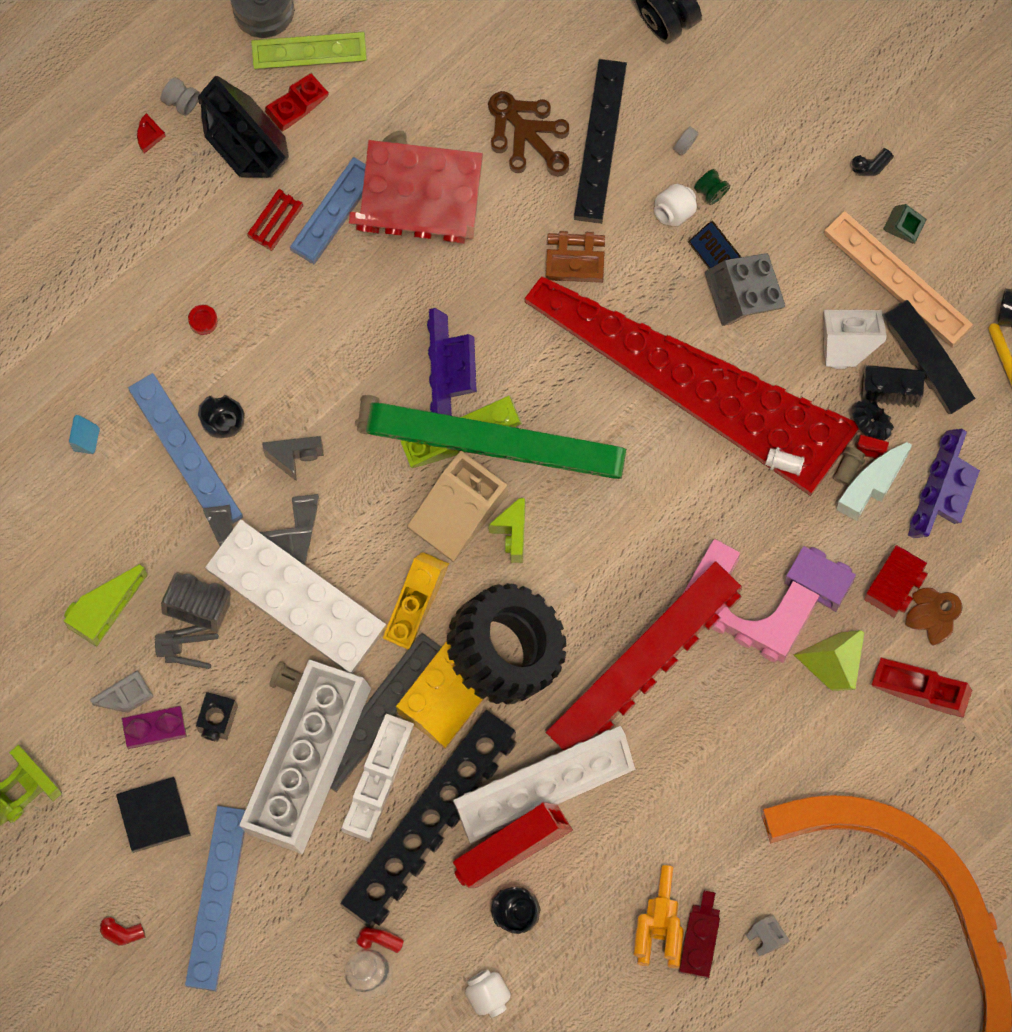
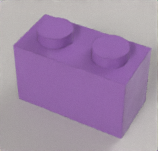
[784,546,856,612]

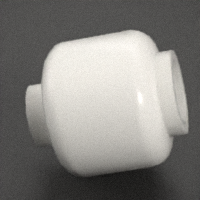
[654,184,697,227]
[465,969,511,1018]

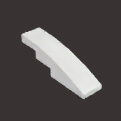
[341,713,414,842]

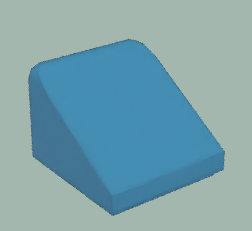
[69,415,100,454]

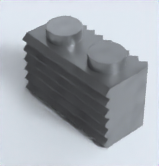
[161,573,230,633]

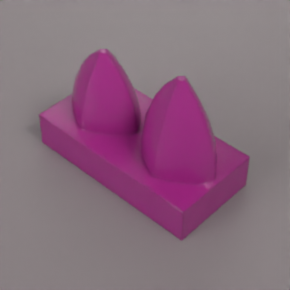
[121,706,187,749]

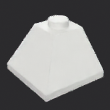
[823,310,887,369]

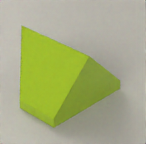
[793,630,865,691]

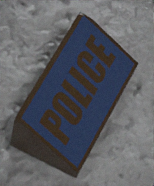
[688,220,741,269]

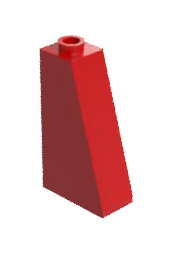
[453,802,573,888]

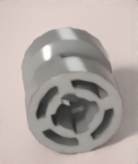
[160,77,200,116]

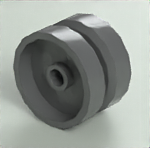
[231,0,295,38]

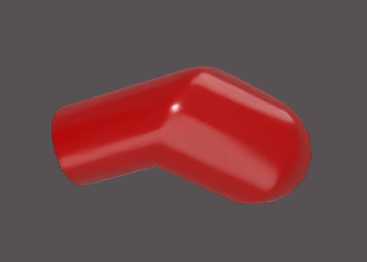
[100,917,146,946]
[356,927,404,953]

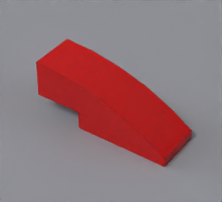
[872,658,973,718]

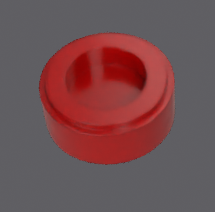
[188,304,218,335]

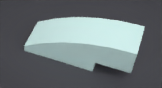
[836,442,912,521]

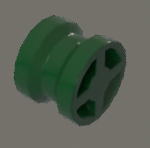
[694,169,731,205]

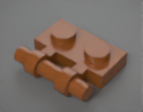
[546,231,605,283]

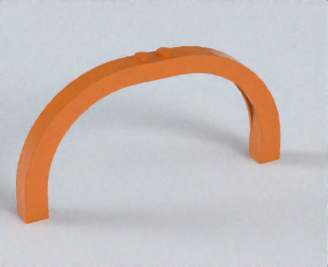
[761,795,1012,1032]

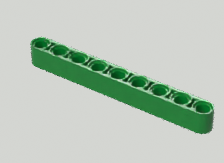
[366,403,627,479]

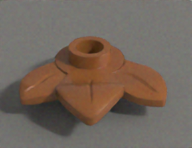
[905,588,963,646]

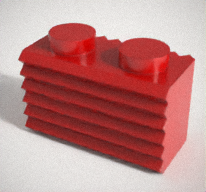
[864,545,928,618]

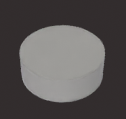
[673,126,699,155]

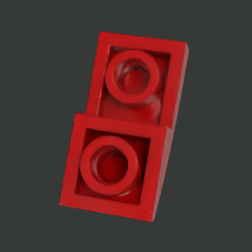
[265,73,329,132]

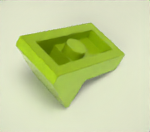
[488,498,526,563]

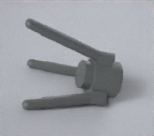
[155,626,219,669]

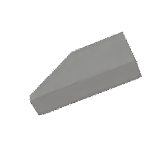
[90,671,153,713]

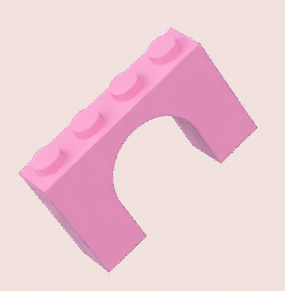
[683,539,819,663]

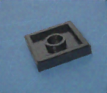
[116,777,191,853]

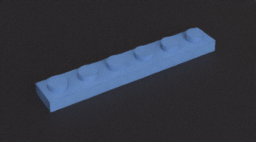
[128,373,243,523]
[185,806,246,992]

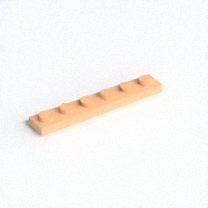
[824,211,973,347]

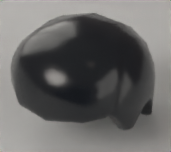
[198,395,245,438]
[490,887,541,934]

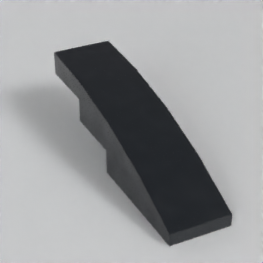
[882,300,976,414]

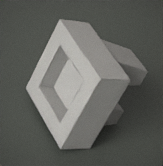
[746,915,790,956]

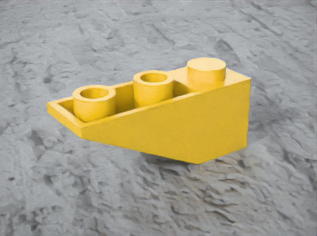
[383,552,449,650]

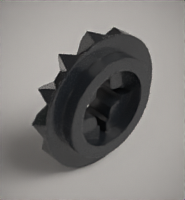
[852,399,894,441]

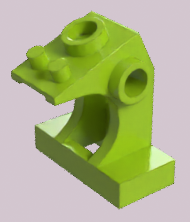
[0,745,62,826]

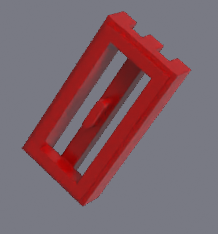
[247,189,303,251]

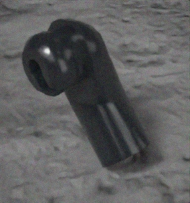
[851,148,894,176]

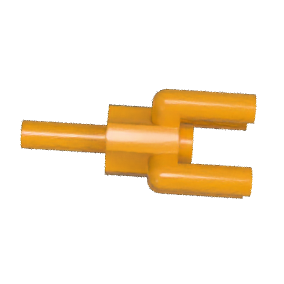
[633,865,684,969]

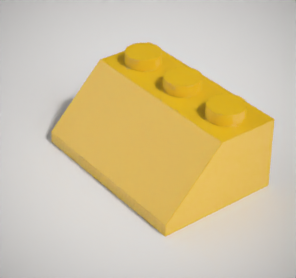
[396,641,484,749]

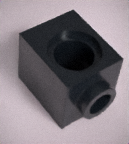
[196,692,238,742]

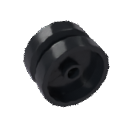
[634,0,702,44]

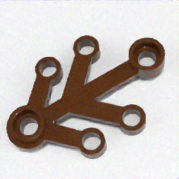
[488,91,570,177]

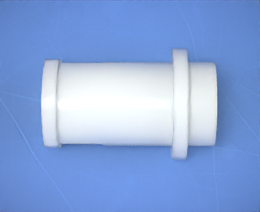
[765,447,805,476]

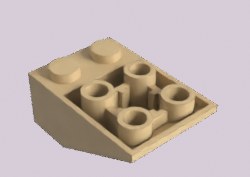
[407,451,508,562]

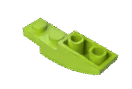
[400,396,522,468]

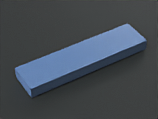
[290,157,366,265]

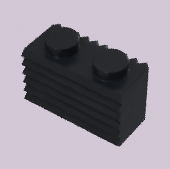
[861,365,925,408]

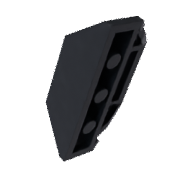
[198,76,289,178]

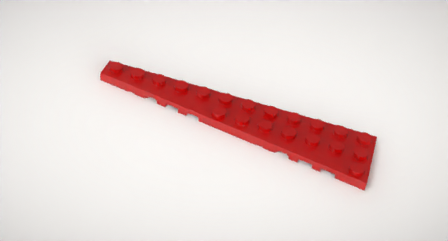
[524,276,860,496]

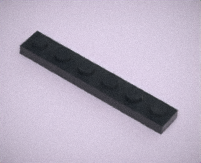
[574,59,627,224]

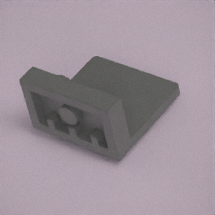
[705,253,785,326]

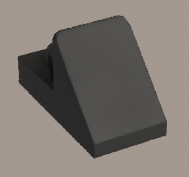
[262,436,324,481]

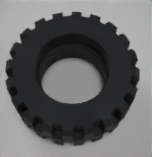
[447,583,567,705]

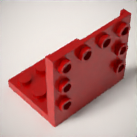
[349,140,483,244]

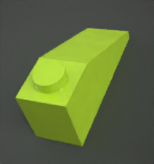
[64,564,148,647]

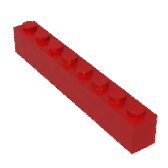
[545,561,742,751]

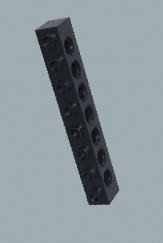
[340,710,517,928]

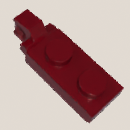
[679,890,720,979]

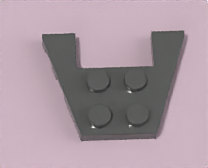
[203,494,319,565]

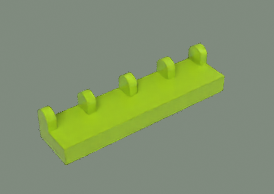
[251,31,367,69]

